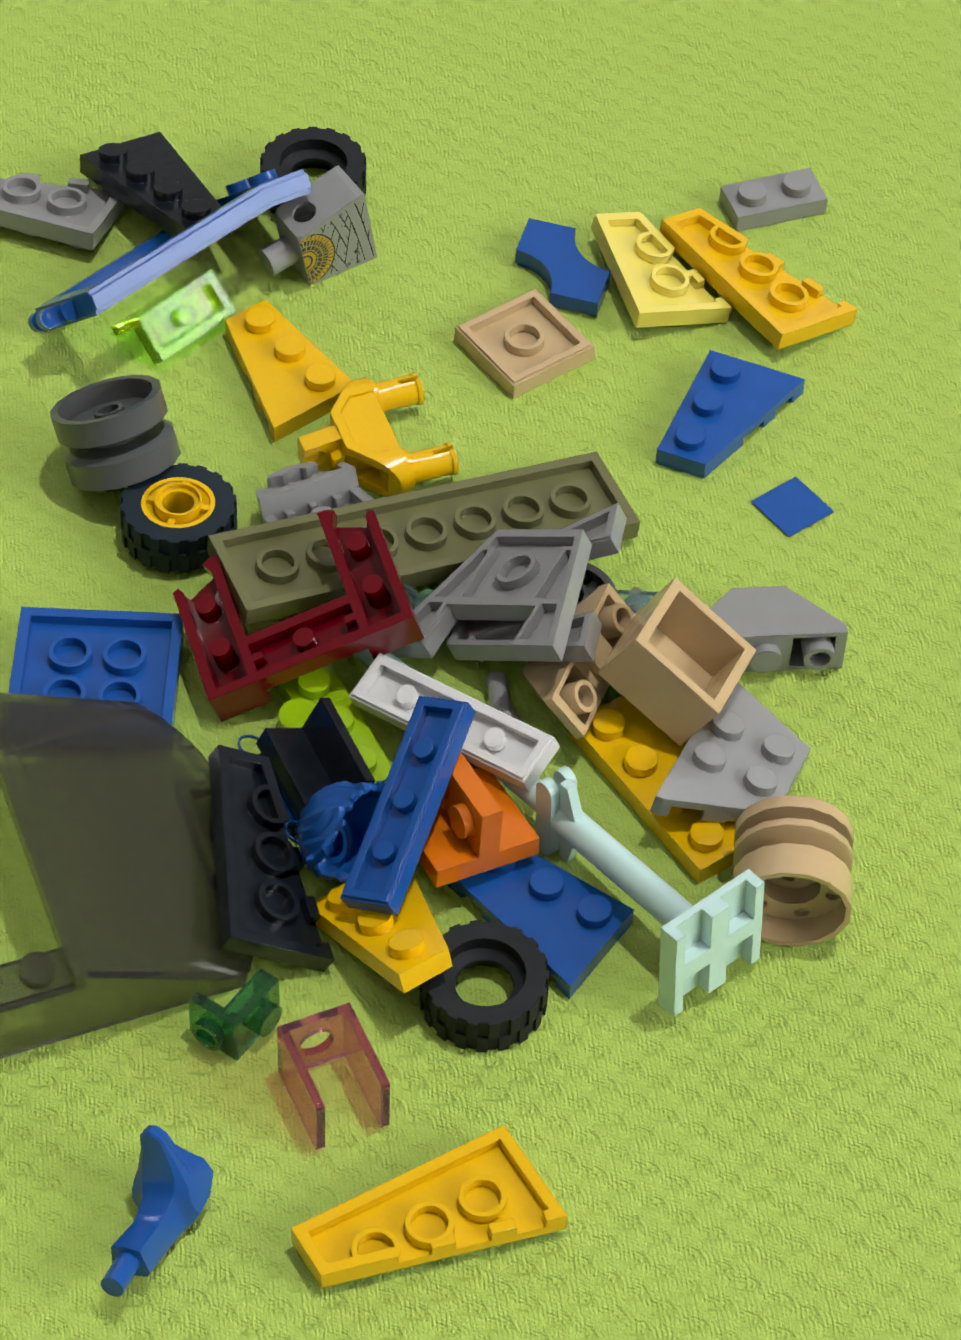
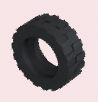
[260,127,366,214]
[419,920,549,1053]

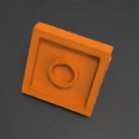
[418,752,540,888]

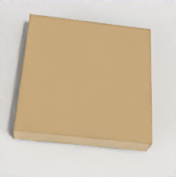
[454,289,595,399]

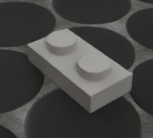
[719,168,828,232]

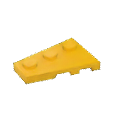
[225,299,351,442]
[316,876,453,993]

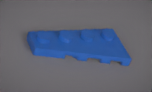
[447,855,634,999]

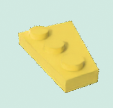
[591,212,732,328]

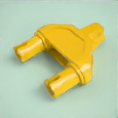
[297,372,459,496]

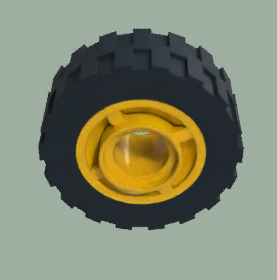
[120,463,237,574]

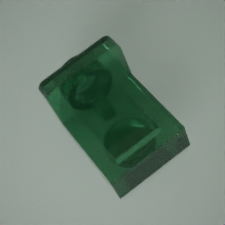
[189,968,282,1061]

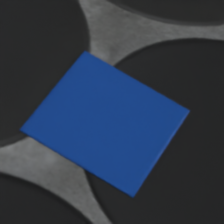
[751,477,834,537]

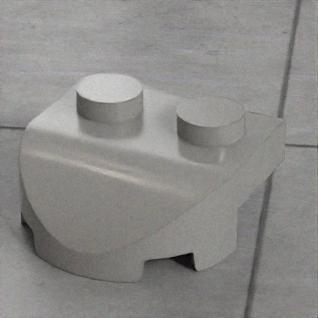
[256,461,374,524]

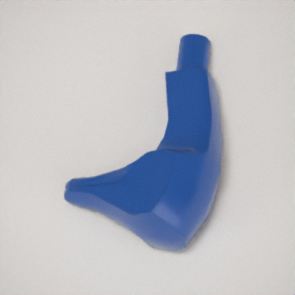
[101,1125,214,1297]

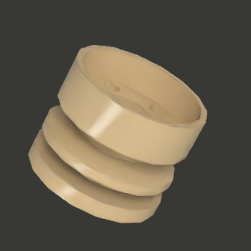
[732,795,854,946]

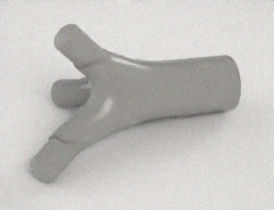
[486,672,523,722]

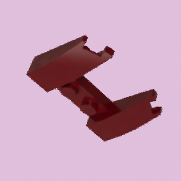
[173,510,424,722]

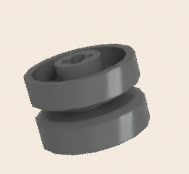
[50,375,181,491]

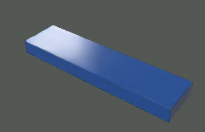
[340,696,476,916]

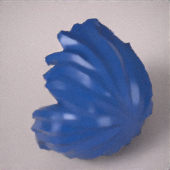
[296,781,385,884]

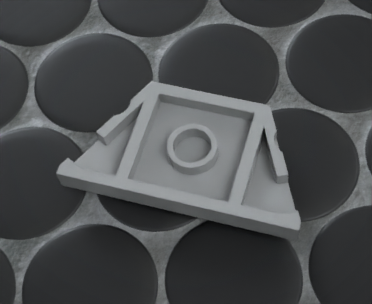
[650,682,810,823]

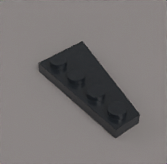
[80,132,231,239]
[208,745,335,972]

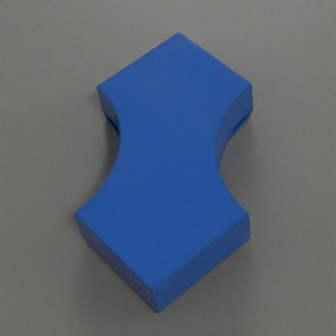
[515,218,611,316]

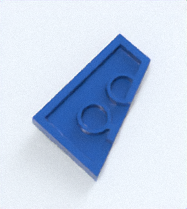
[656,350,805,479]

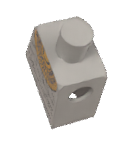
[258,165,377,284]

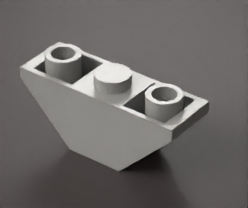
[710,586,848,673]

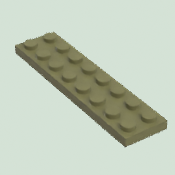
[207,451,640,626]

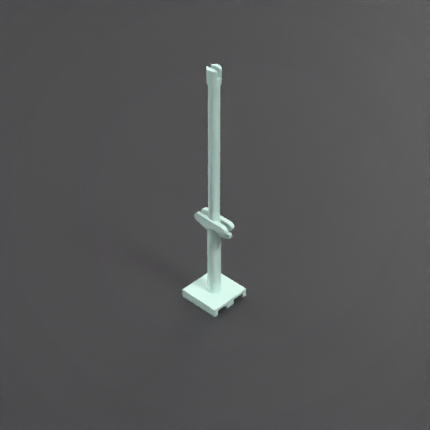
[353,649,765,1017]

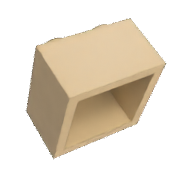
[598,578,757,746]

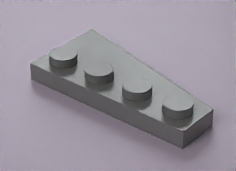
[0,173,127,251]

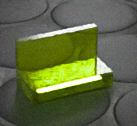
[111,269,237,364]

